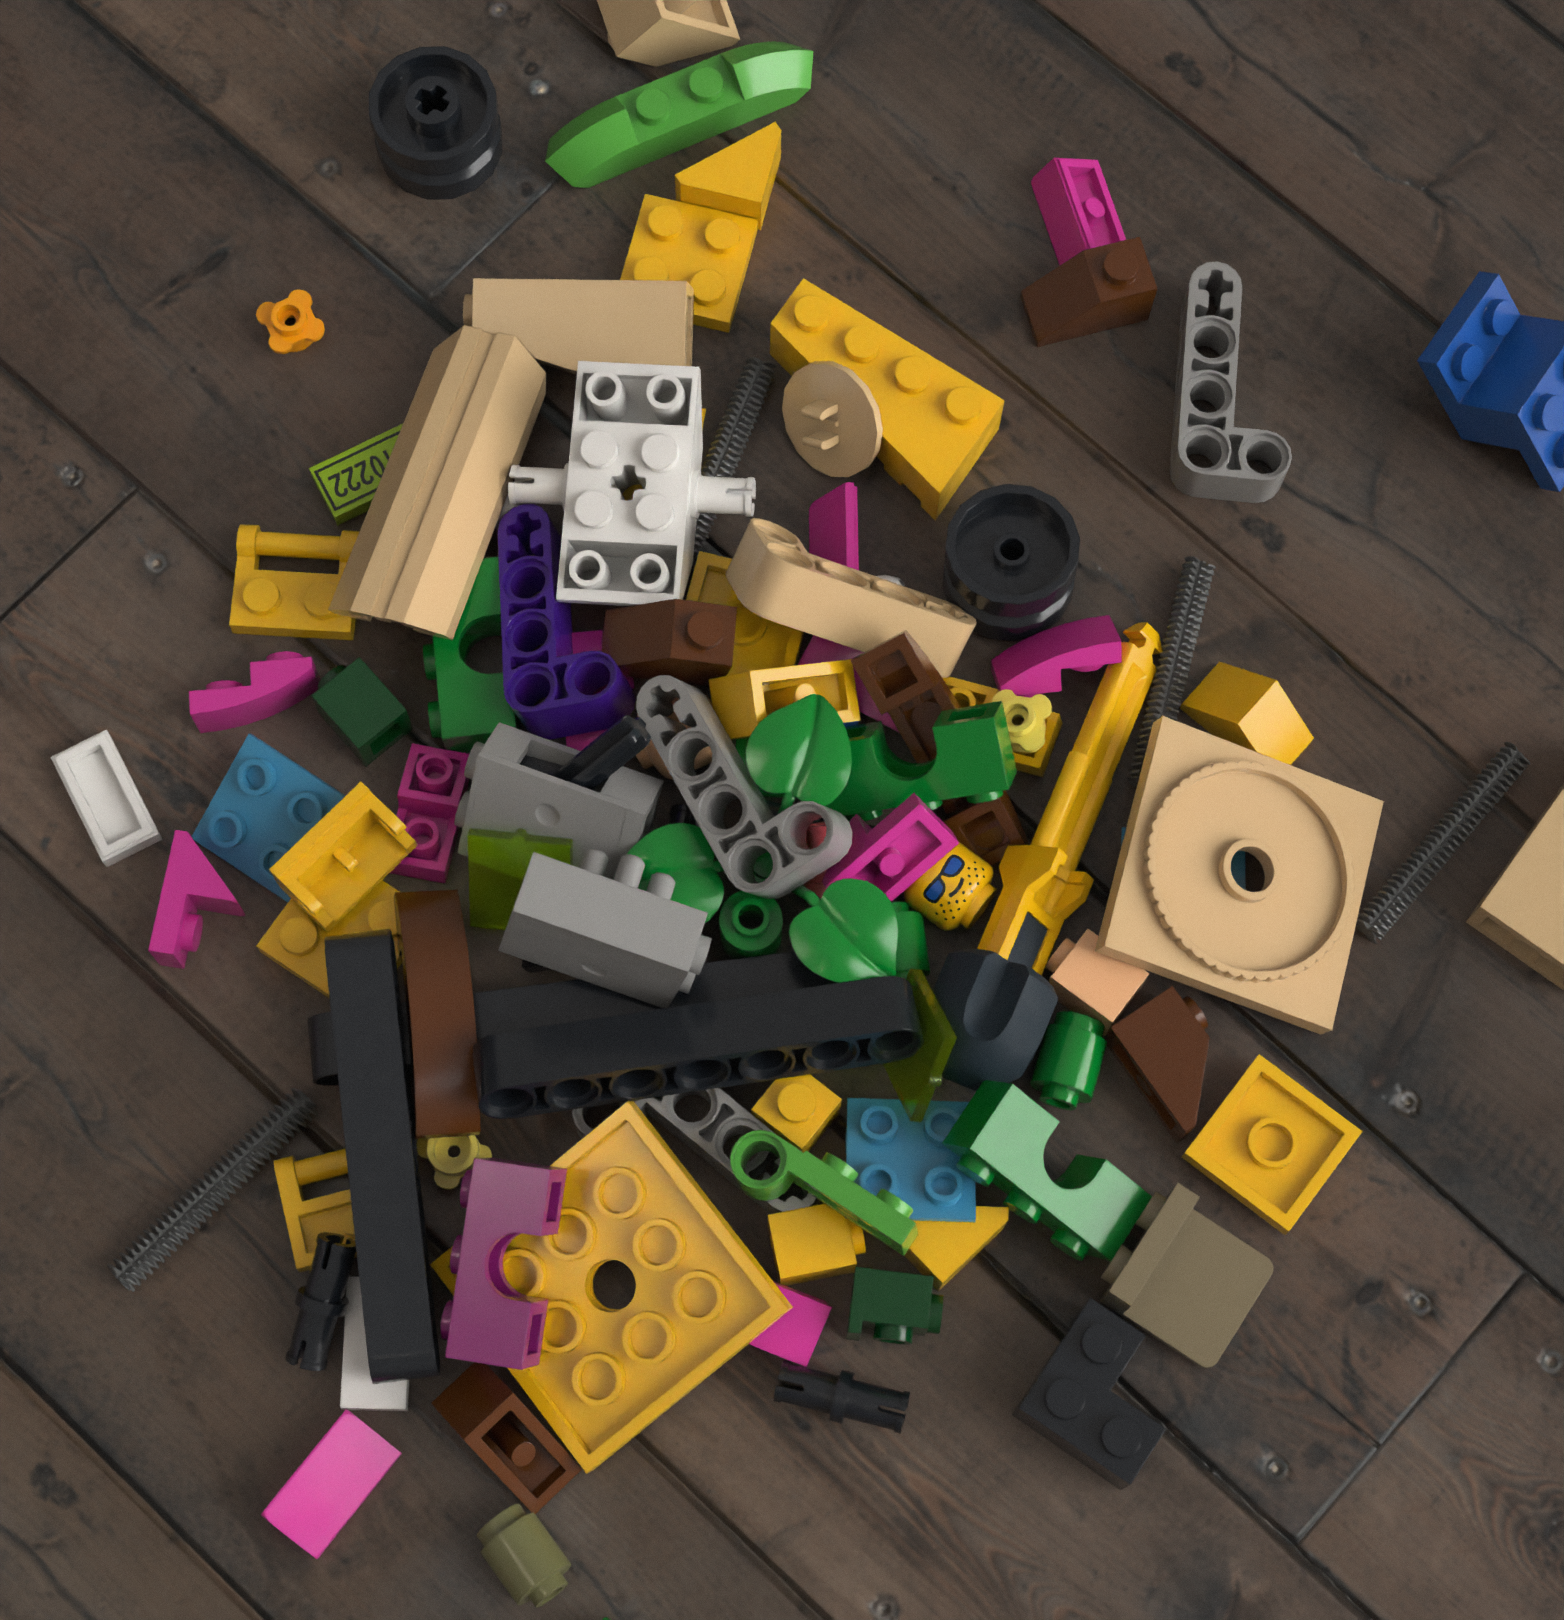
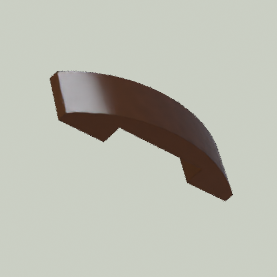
[851,630,1029,865]
[394,889,481,1139]

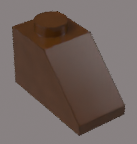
[1020,237,1157,347]
[600,599,737,687]
[1104,986,1210,1143]
[431,1362,582,1514]

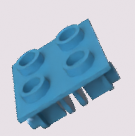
[192,733,346,902]
[845,1098,976,1222]

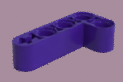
[498,504,636,740]

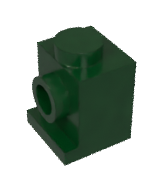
[846,1267,944,1345]

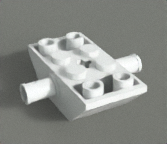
[508,361,756,606]

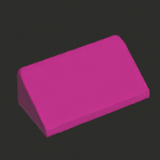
[1031,157,1126,266]
[809,482,859,570]
[261,1409,402,1559]

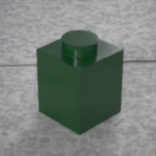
[311,657,413,767]

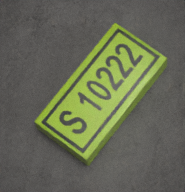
[309,424,403,526]

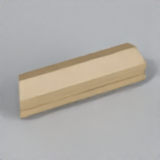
[328,325,546,640]

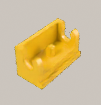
[269,781,418,933]

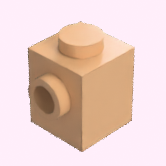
[1045,929,1149,1036]

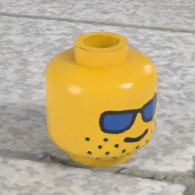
[904,841,997,931]

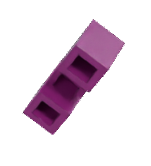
[440,1158,567,1370]

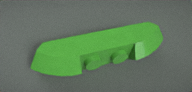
[545,41,813,188]

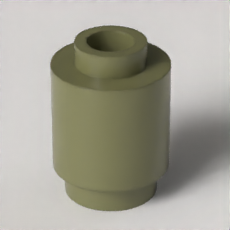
[476,1503,571,1608]

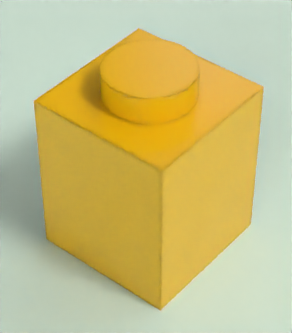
[751,1074,842,1153]
[767,1204,866,1286]

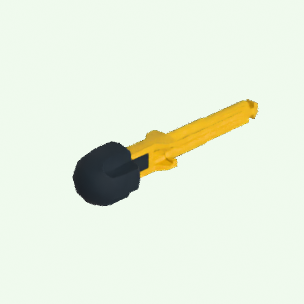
[921,622,1163,1091]

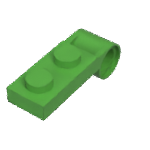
[730,1130,918,1256]

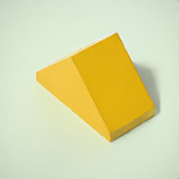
[675,121,781,230]
[1180,661,1314,765]
[904,1206,1009,1291]

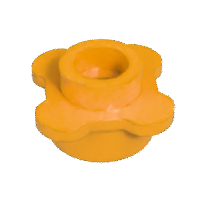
[256,289,325,354]

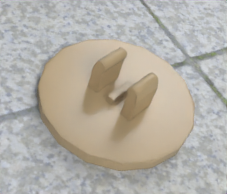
[782,361,883,477]

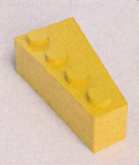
[770,278,1005,520]

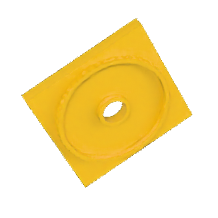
[430,1101,793,1474]

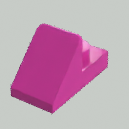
[822,793,959,902]
[148,830,245,969]

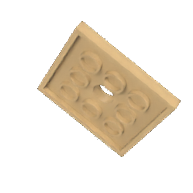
[1095,716,1384,1035]

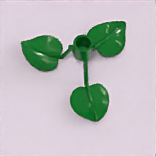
[613,694,898,983]

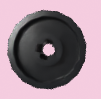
[369,46,502,200]
[942,484,1080,641]

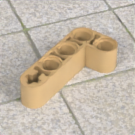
[726,518,977,678]

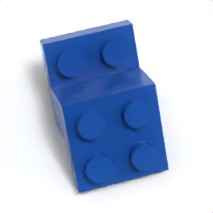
[1417,271,1564,492]

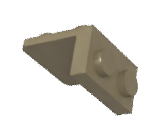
[1100,1183,1274,1369]

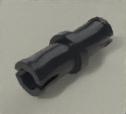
[285,1232,356,1371]
[774,1360,911,1434]

